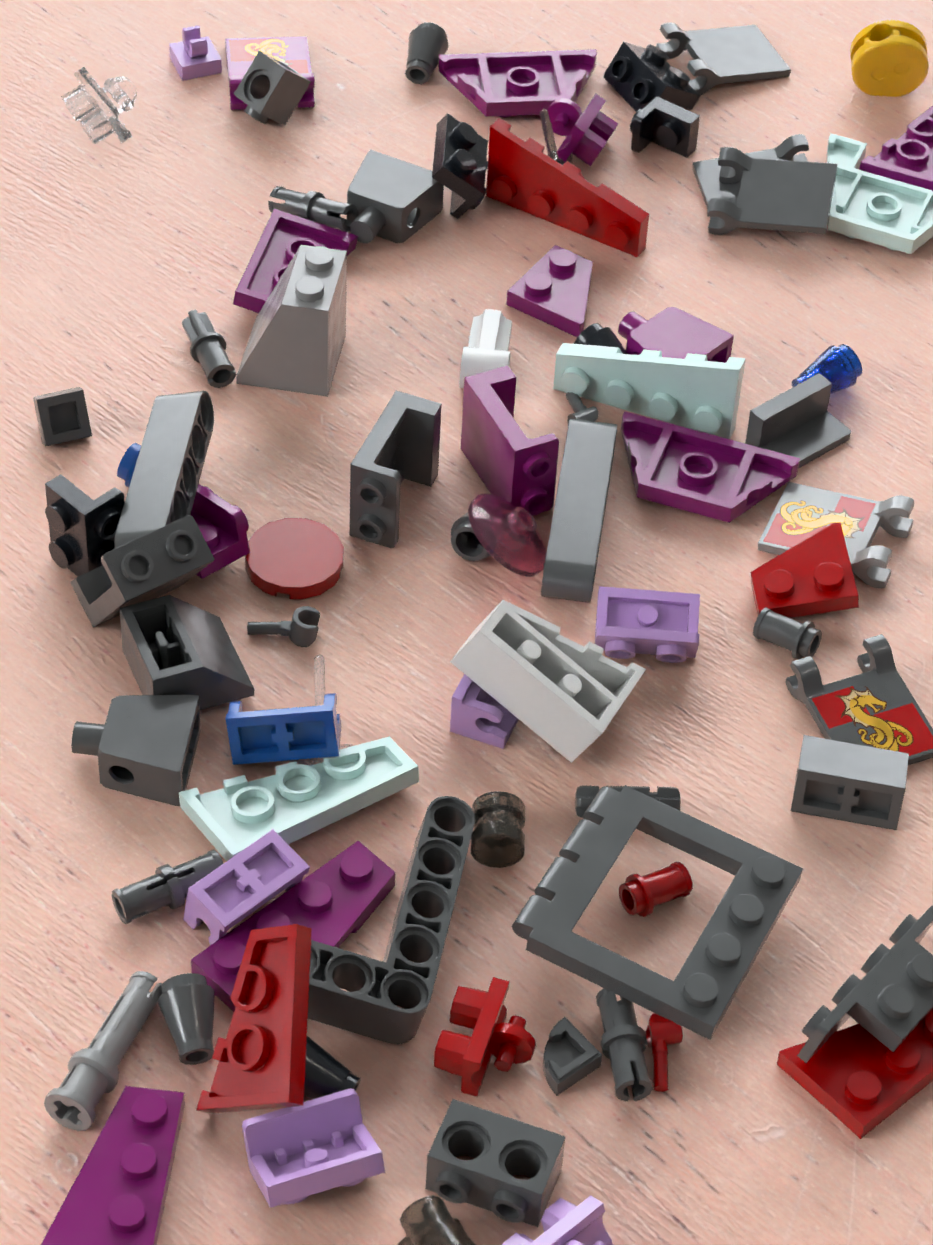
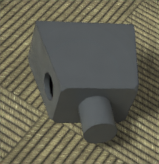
[347,150,444,243]
[72,695,201,806]

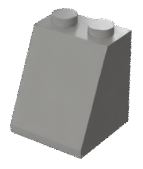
[236,245,347,397]

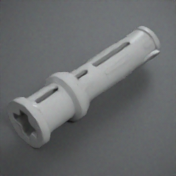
[44,971,162,1131]

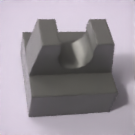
[33,387,92,446]

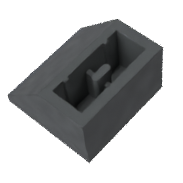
[120,595,254,710]

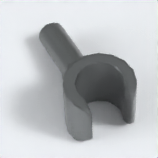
[566,392,598,425]
[247,606,320,647]

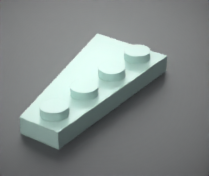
[553,343,746,439]
[178,736,419,861]

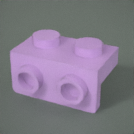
[594,586,700,663]
[242,1088,385,1208]

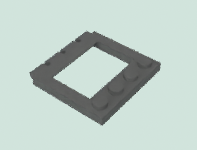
[512,785,803,1040]

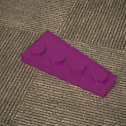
[41,1086,185,1245]

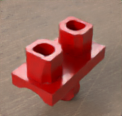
[434,977,536,1097]

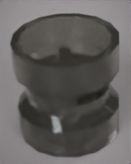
[471,791,526,868]

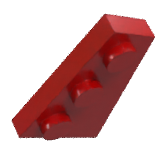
[196,924,312,1114]

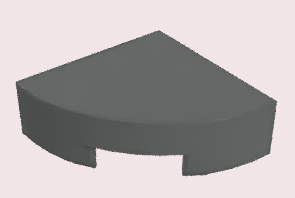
[543,1017,602,1096]

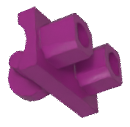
[545,94,618,167]

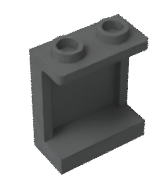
[349,390,442,548]
[70,515,215,627]

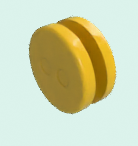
[850,20,929,97]

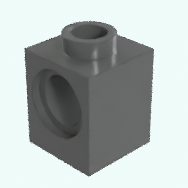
[233,50,311,125]

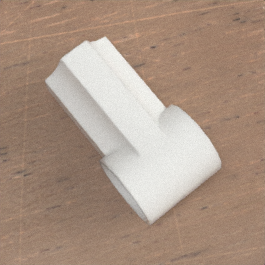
[459,309,512,388]

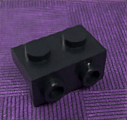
[604,42,700,112]
[432,113,488,219]
[45,474,125,576]

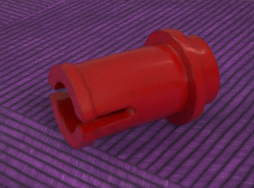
[619,862,693,917]

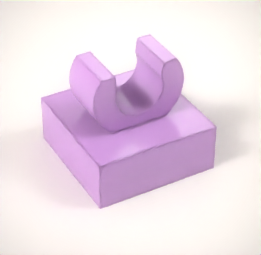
[169,25,222,81]

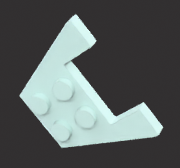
[827,133,933,254]

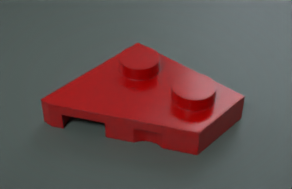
[750,522,859,618]

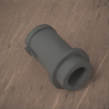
[753,608,822,659]

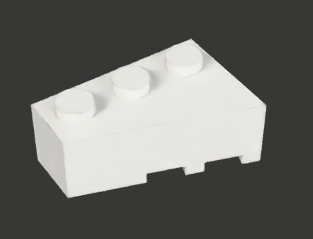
[450,600,646,763]

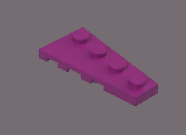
[191,841,396,1012]

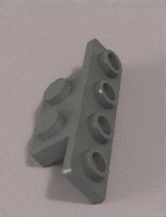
[797,906,933,1063]

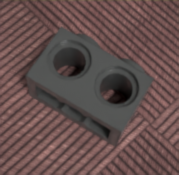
[425,1099,566,1227]

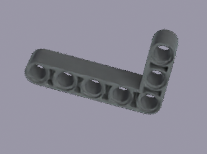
[308,796,475,1044]

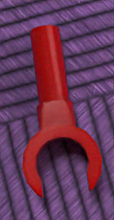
[645,1013,683,1092]

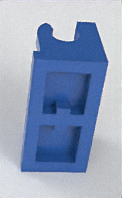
[226,693,342,765]

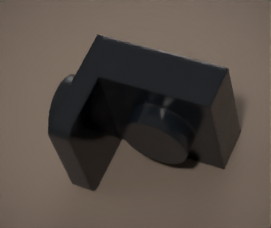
[630,97,700,158]

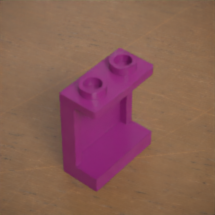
[461,365,559,522]

